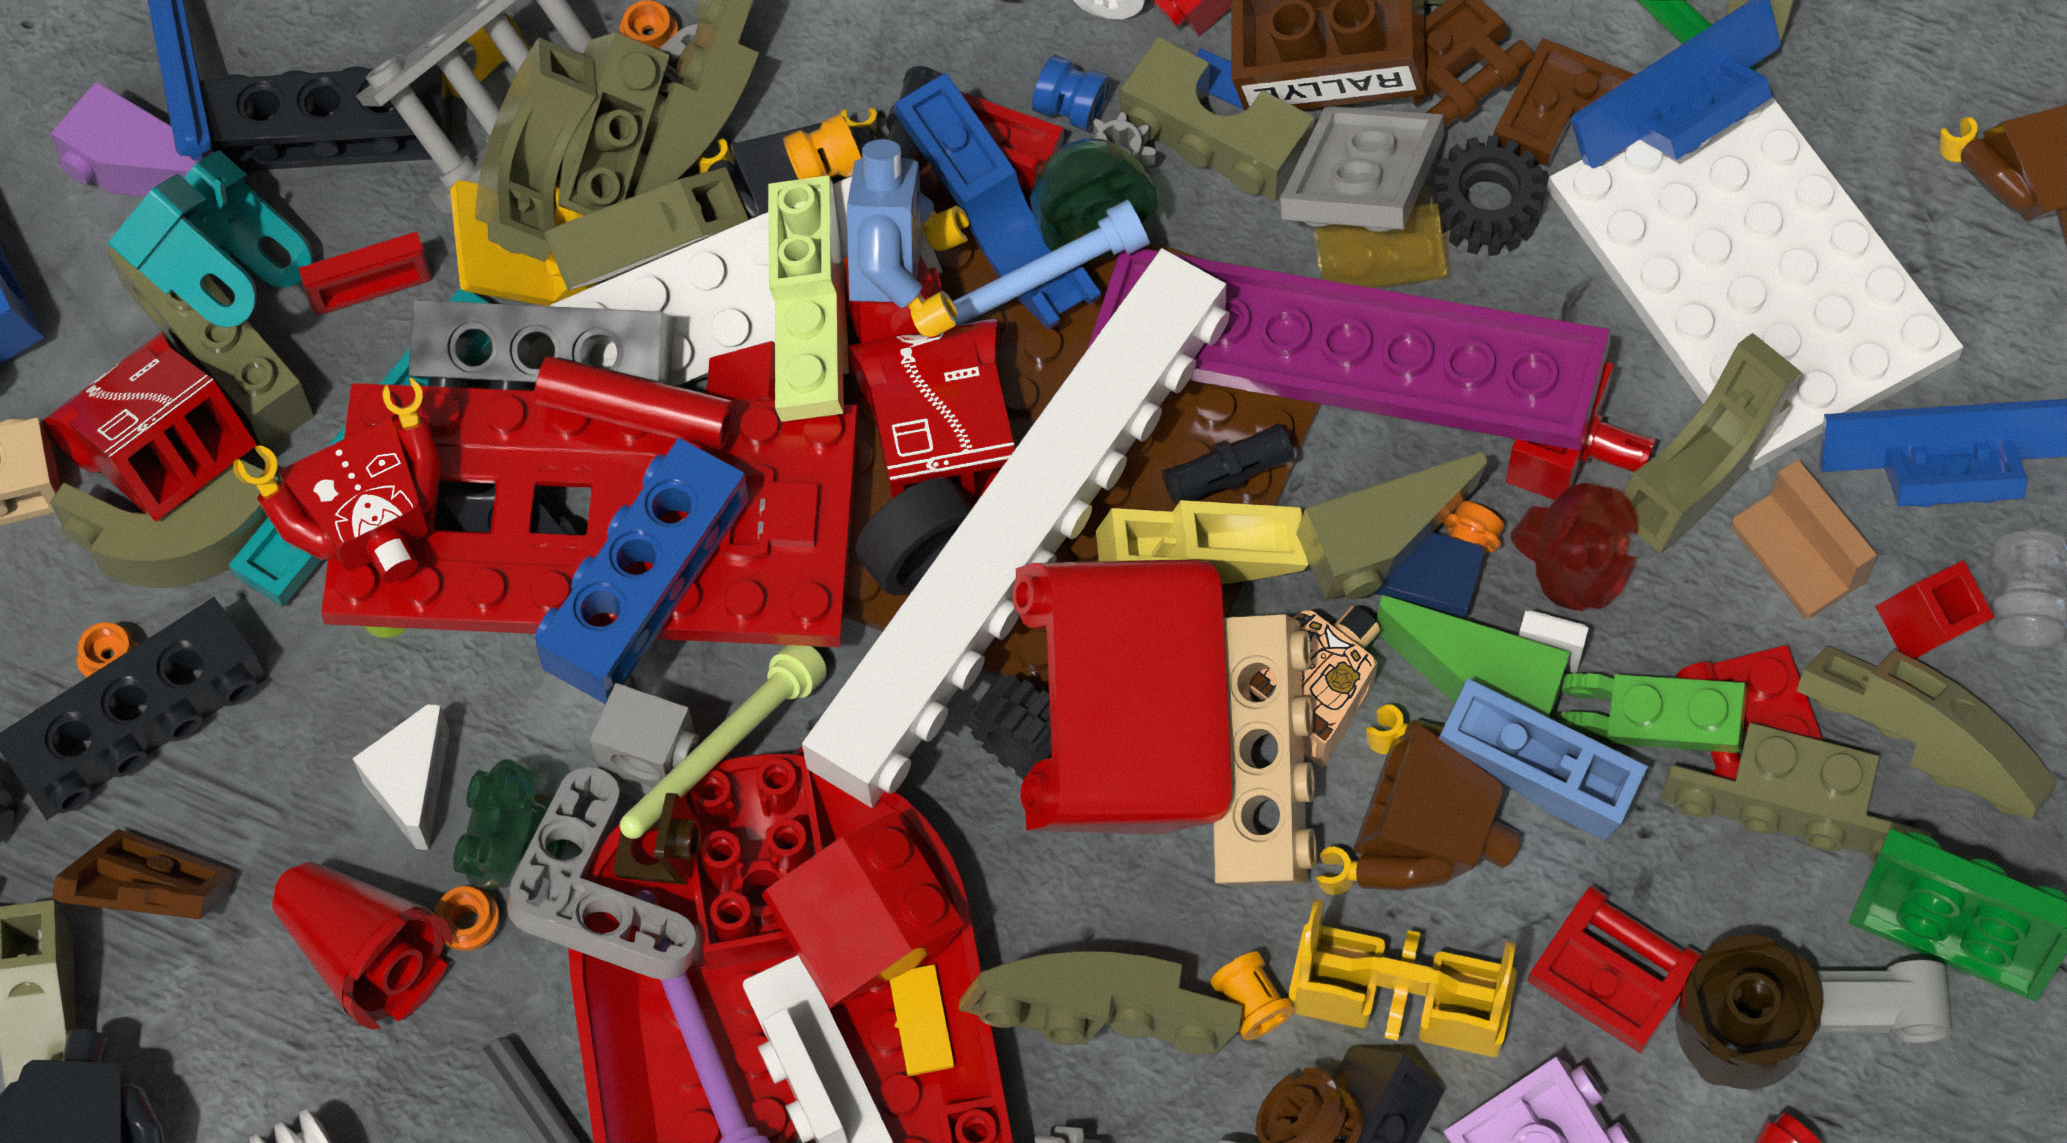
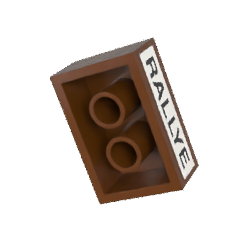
[1231,0,1426,110]

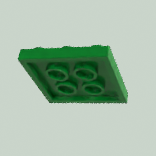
[1848,829,2067,1003]

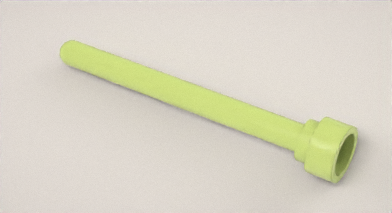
[620,645,826,839]

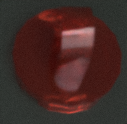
[1510,482,1638,612]

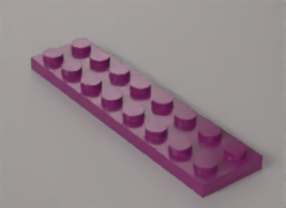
[1087,248,1611,451]

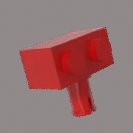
[1505,361,1656,504]

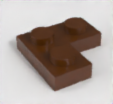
[1493,38,1636,166]

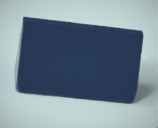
[1373,532,1485,617]

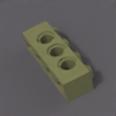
[106,248,314,449]

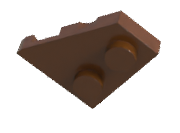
[52,829,234,919]

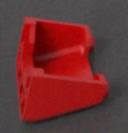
[1012,560,1232,834]

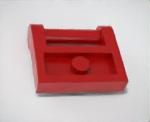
[1676,645,1823,781]
[1527,885,1702,1054]

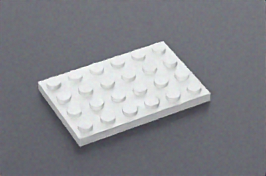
[1547,96,1963,471]

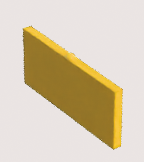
[890,965,954,1076]

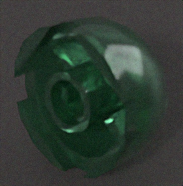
[1030,138,1158,262]

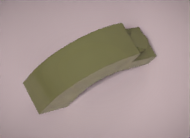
[475,37,597,262]
[1612,333,1802,553]
[50,459,280,588]

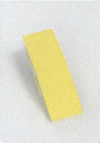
[1096,500,1308,584]

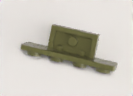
[1661,723,1931,862]

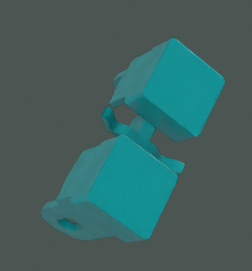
[107,150,313,327]

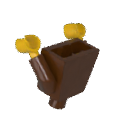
[1939,105,2067,247]
[1315,704,1521,895]

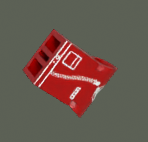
[847,317,1015,507]
[43,331,257,522]

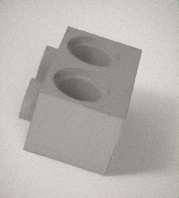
[589,683,699,802]

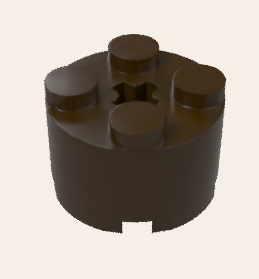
[1675,934,1823,1089]

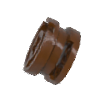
[1255,1068,1364,1143]

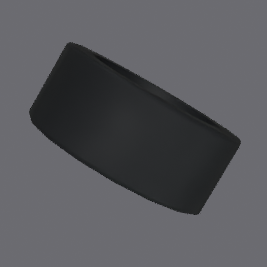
[855,477,973,596]

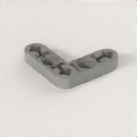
[507,767,696,980]

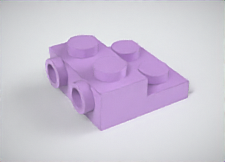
[1443,1057,1635,1143]

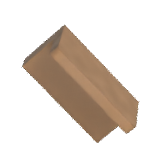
[1731,459,1877,619]

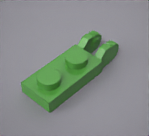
[1558,673,1748,753]

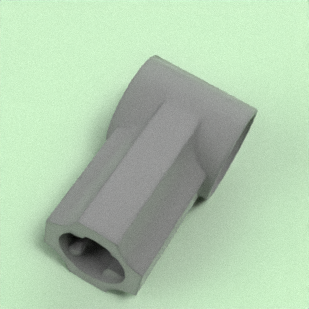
[1816,960,1952,1044]

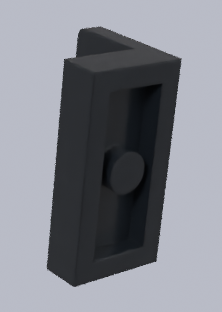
[1333,1046,1445,1143]

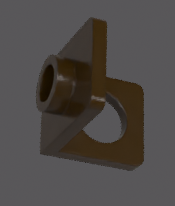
[613,793,702,885]

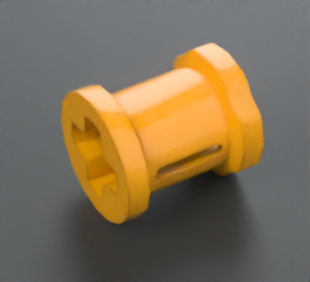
[1210,951,1295,1041]

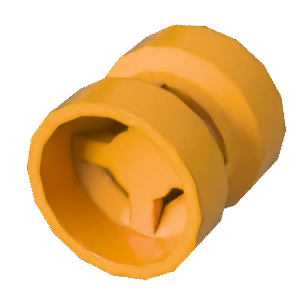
[783,114,861,180]

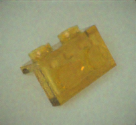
[1310,193,1447,288]

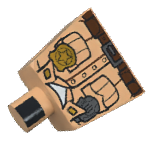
[1249,606,1380,768]

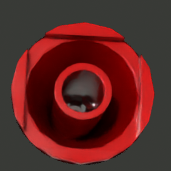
[272,862,453,1030]

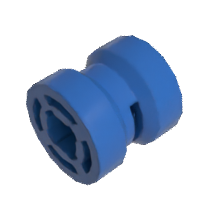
[1032,55,1112,133]

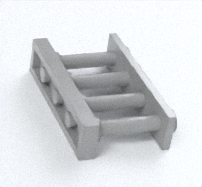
[356,0,593,214]

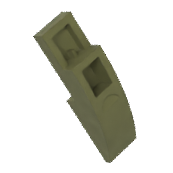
[625,0,759,200]
[1797,646,2057,820]
[959,951,1242,1055]

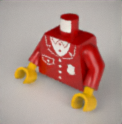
[233,377,441,583]

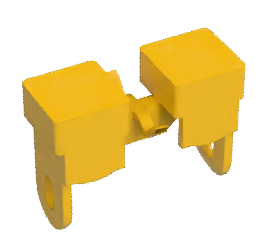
[1288,899,1517,1057]

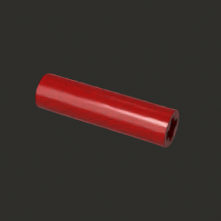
[534,356,734,450]

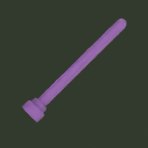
[632,890,770,1143]

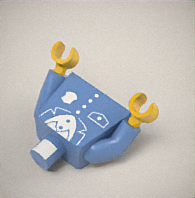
[847,139,969,337]

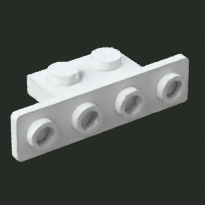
[743,955,893,1143]

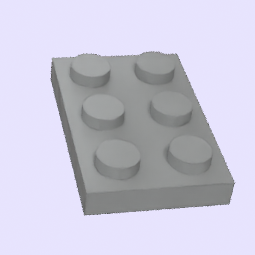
[1280,106,1444,232]

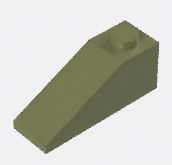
[1296,451,1488,601]

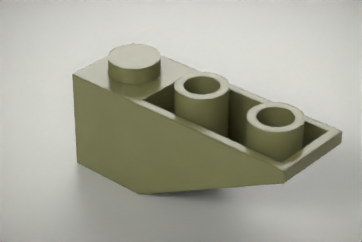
[558,32,670,216]
[544,167,749,290]
[0,900,76,1088]

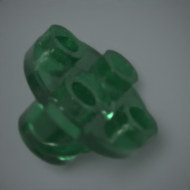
[453,759,570,890]

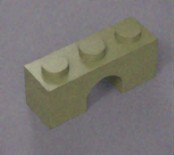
[1120,36,1315,202]

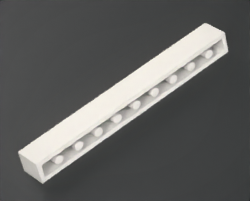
[802,248,1230,808]

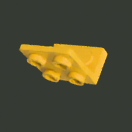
[450,177,598,306]

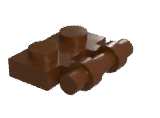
[1406,0,1534,128]

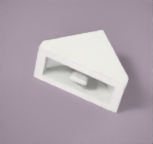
[353,704,450,850]

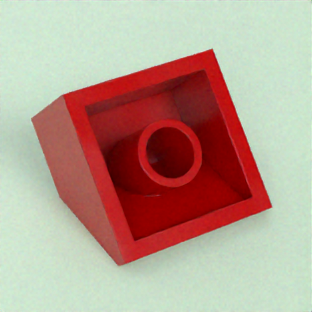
[761,812,965,1009]

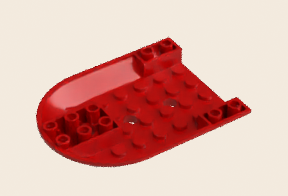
[568,754,1013,1143]

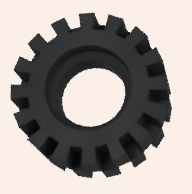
[1431,136,1546,256]
[966,674,1052,780]

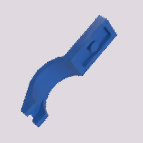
[894,73,1101,330]

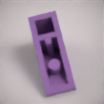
[50,82,244,197]

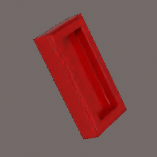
[298,231,433,315]

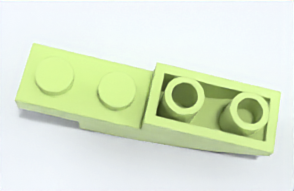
[768,175,849,422]

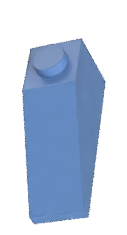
[1438,678,1648,841]

